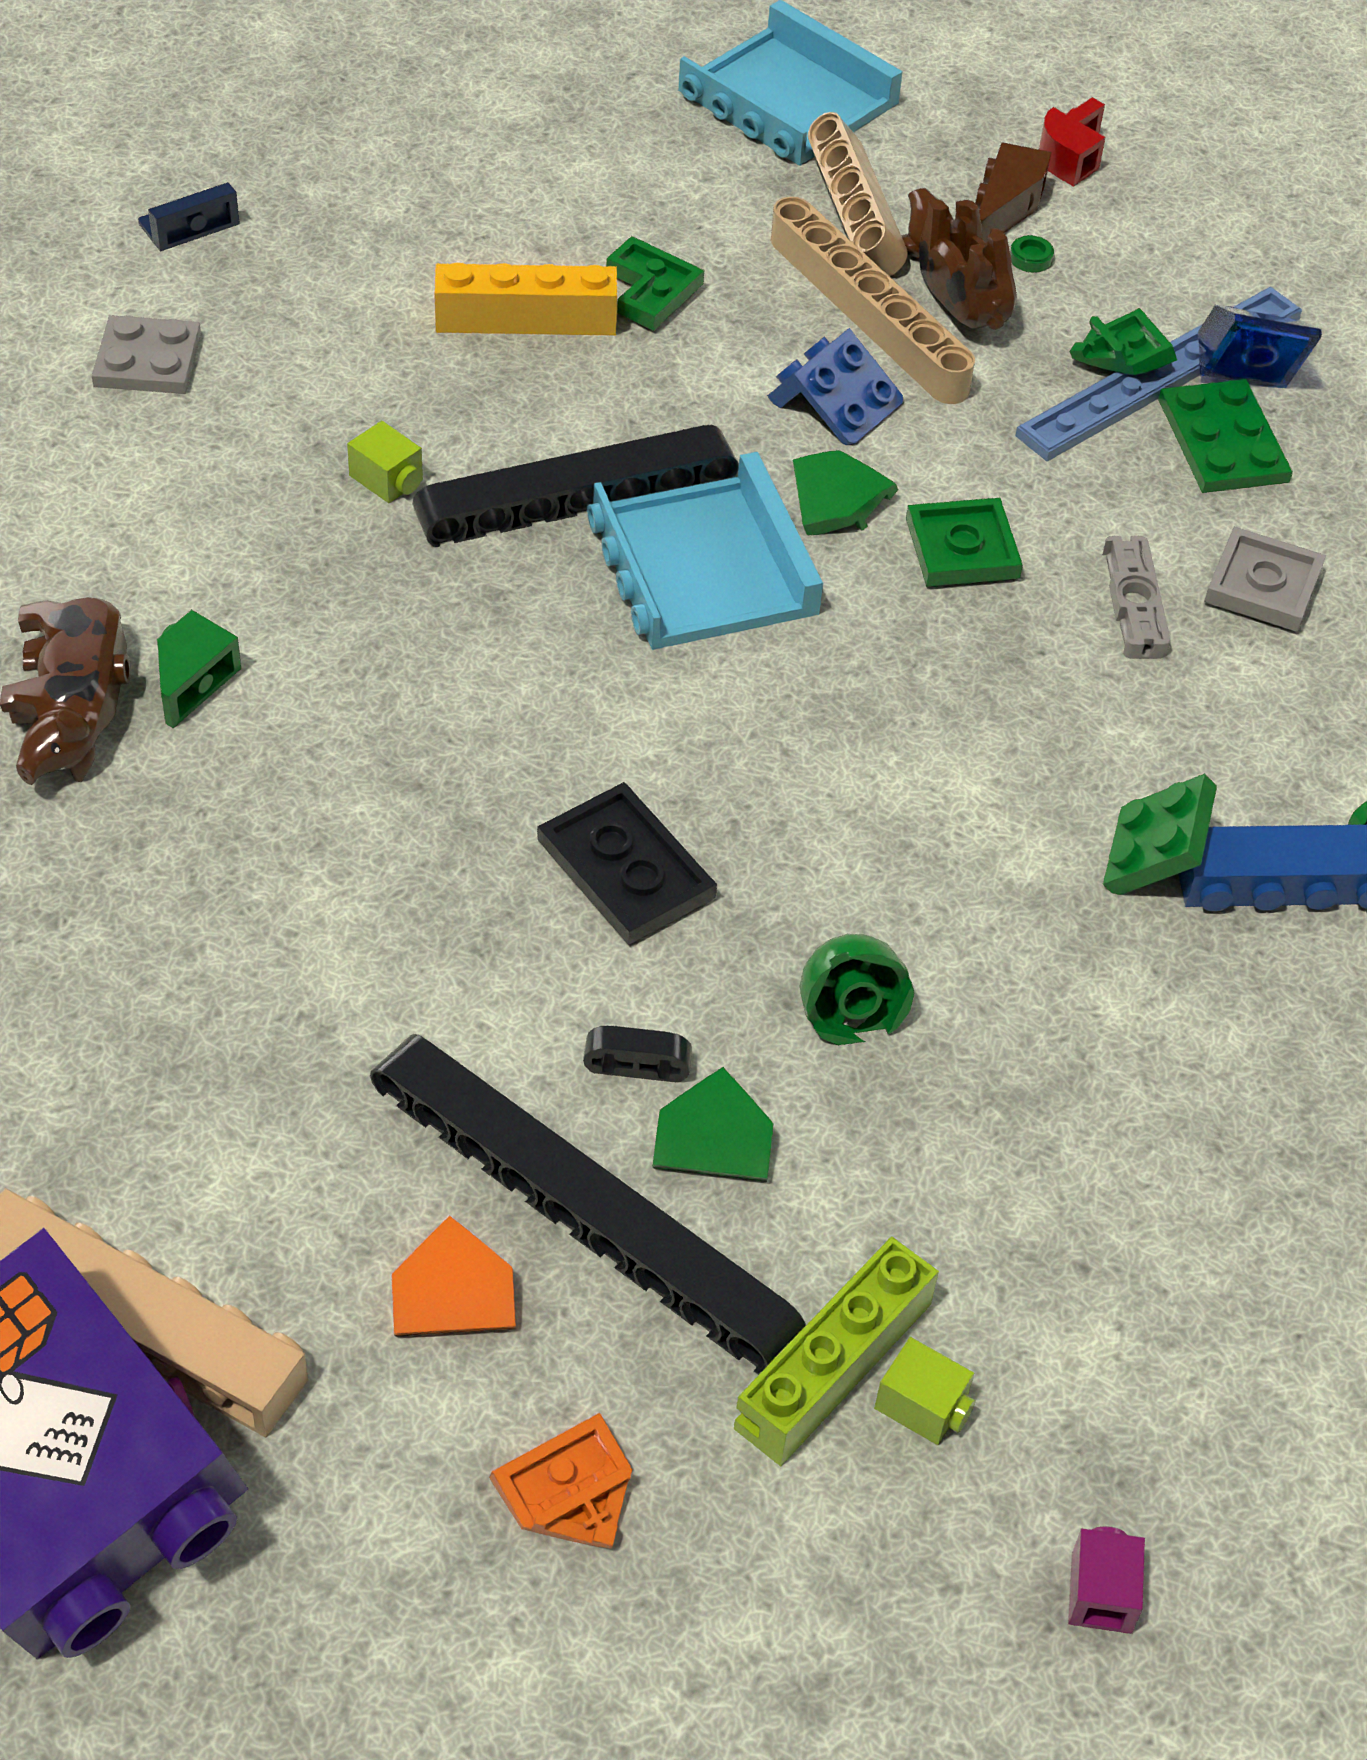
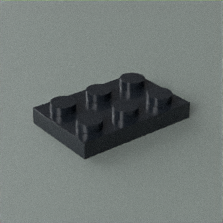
[537,782,717,945]

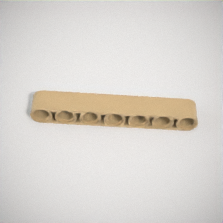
[771,197,975,404]

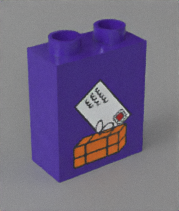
[0,1228,249,1659]

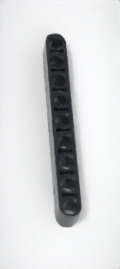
[370,1034,806,1375]

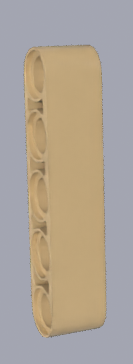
[808,112,908,276]

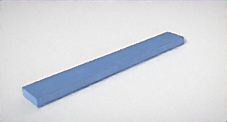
[1015,286,1302,462]

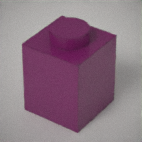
[1068,1526,1145,1634]

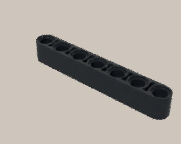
[412,425,739,547]

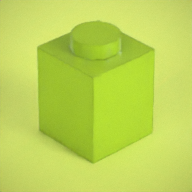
[347,420,423,504]
[874,1336,976,1445]

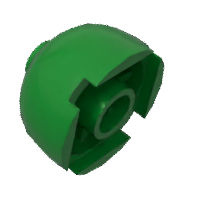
[799,934,915,1046]

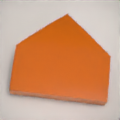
[392,1215,516,1336]
[489,1413,632,1549]

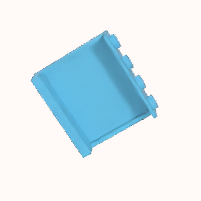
[678,0,903,166]
[587,451,823,650]

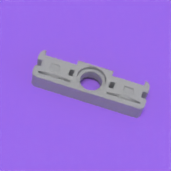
[1102,536,1170,659]

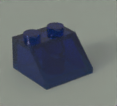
[1198,305,1322,388]

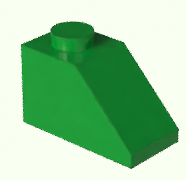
[157,609,242,728]

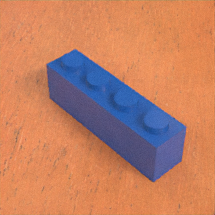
[1178,825,1367,911]

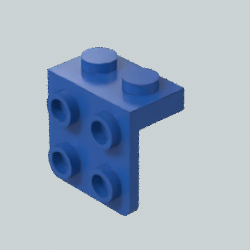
[767,328,903,445]

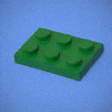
[1158,379,1293,493]

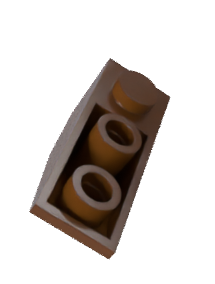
[975,142,1051,242]

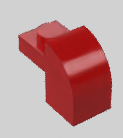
[1039,97,1106,187]

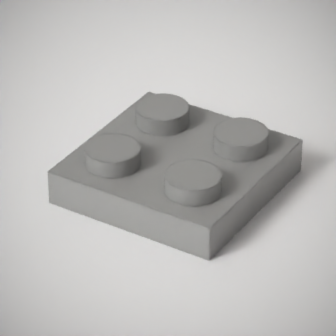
[92,315,201,394]
[1204,526,1326,632]

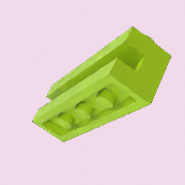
[734,1236,939,1467]

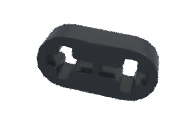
[583,1026,692,1083]

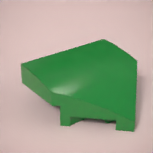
[1070,308,1177,375]
[793,450,898,535]
[652,1067,774,1182]

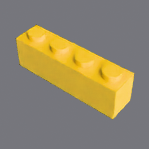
[434,262,617,336]

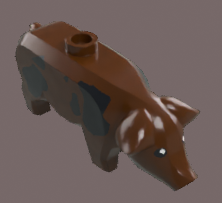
[901,188,1017,330]
[0,597,131,785]

